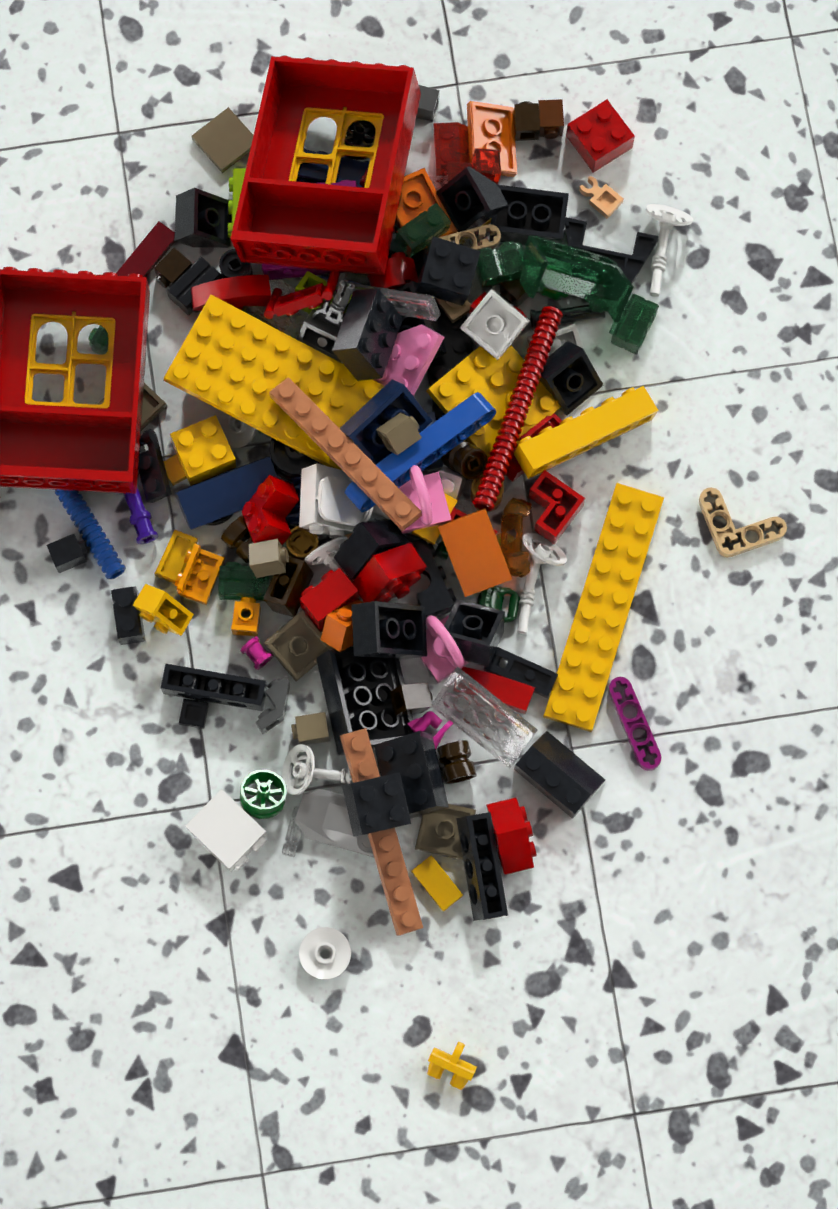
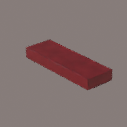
[116,221,176,277]

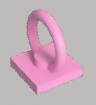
[399,465,451,534]
[420,614,470,683]

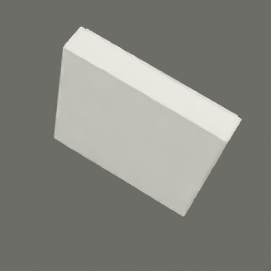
[460,289,530,360]

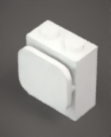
[299,464,362,539]
[185,789,267,872]

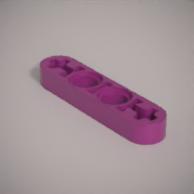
[608,677,662,771]

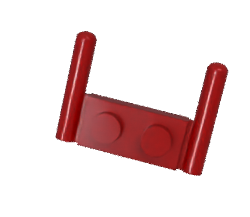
[264,271,340,319]

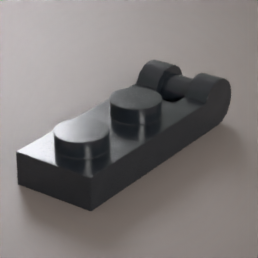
[138,429,172,503]
[483,647,558,698]

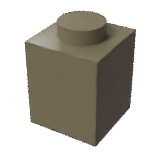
[376,413,422,455]
[249,539,289,578]
[291,712,330,745]

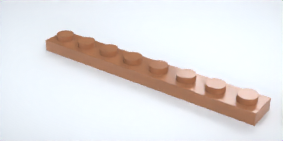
[269,377,422,531]
[340,728,423,936]

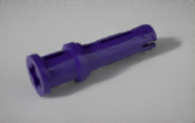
[124,487,159,544]

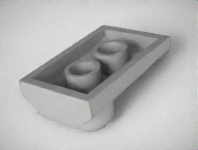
[295,788,374,858]

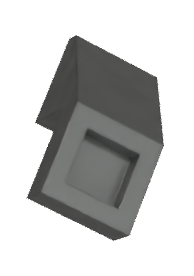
[256,677,290,734]

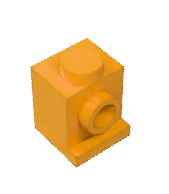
[231,597,261,637]

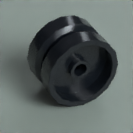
[270,438,323,482]

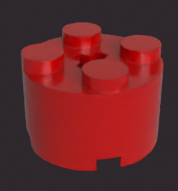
[367,252,419,295]

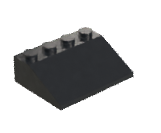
[316,647,414,755]

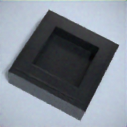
[179,699,209,729]

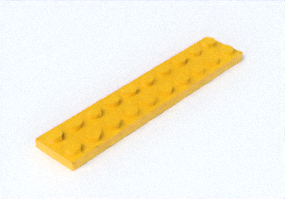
[543,483,664,732]

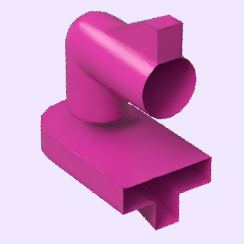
[407,711,453,749]

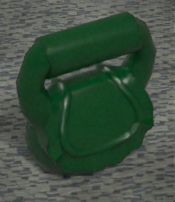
[477,586,520,623]

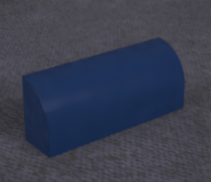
[174,456,278,530]

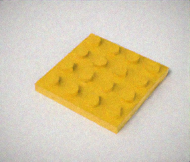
[426,345,561,459]

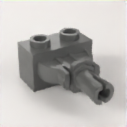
[297,279,355,363]

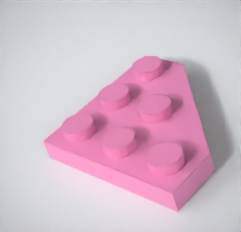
[373,324,444,396]

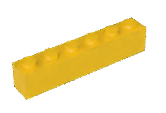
[514,386,659,479]

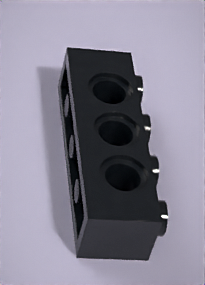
[161,663,268,711]
[456,812,508,921]

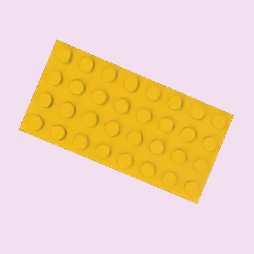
[163,295,384,470]

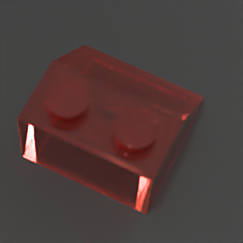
[433,122,484,180]

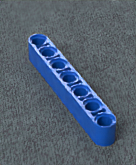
[345,392,496,512]

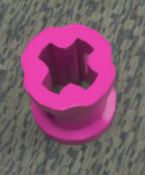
[240,636,273,670]

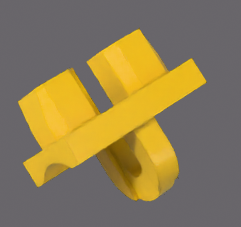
[427,1042,477,1090]

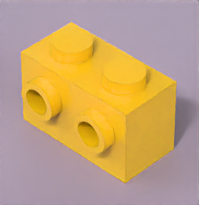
[133,584,194,636]

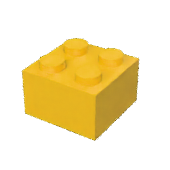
[170,415,236,486]

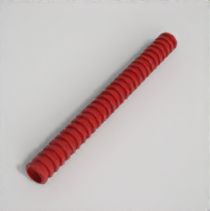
[473,306,563,511]

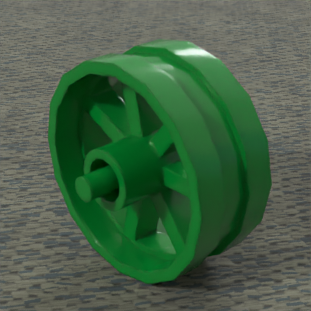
[240,770,287,819]

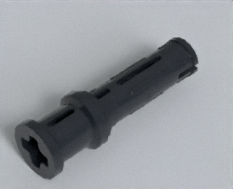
[530,302,605,331]

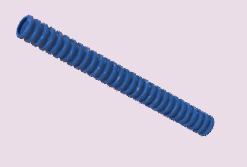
[55,490,126,579]

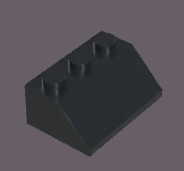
[514,731,605,819]

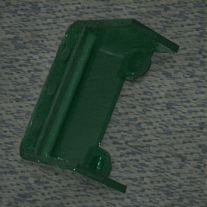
[520,235,634,323]

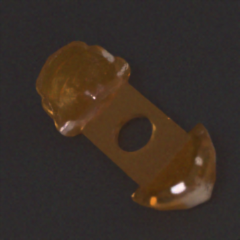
[501,498,532,578]

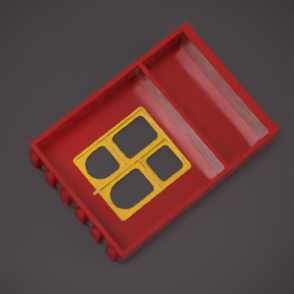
[230,55,421,276]
[0,267,150,494]

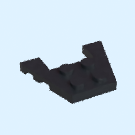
[565,217,659,302]

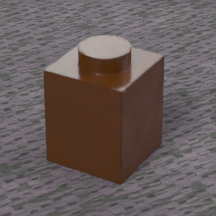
[538,99,564,139]

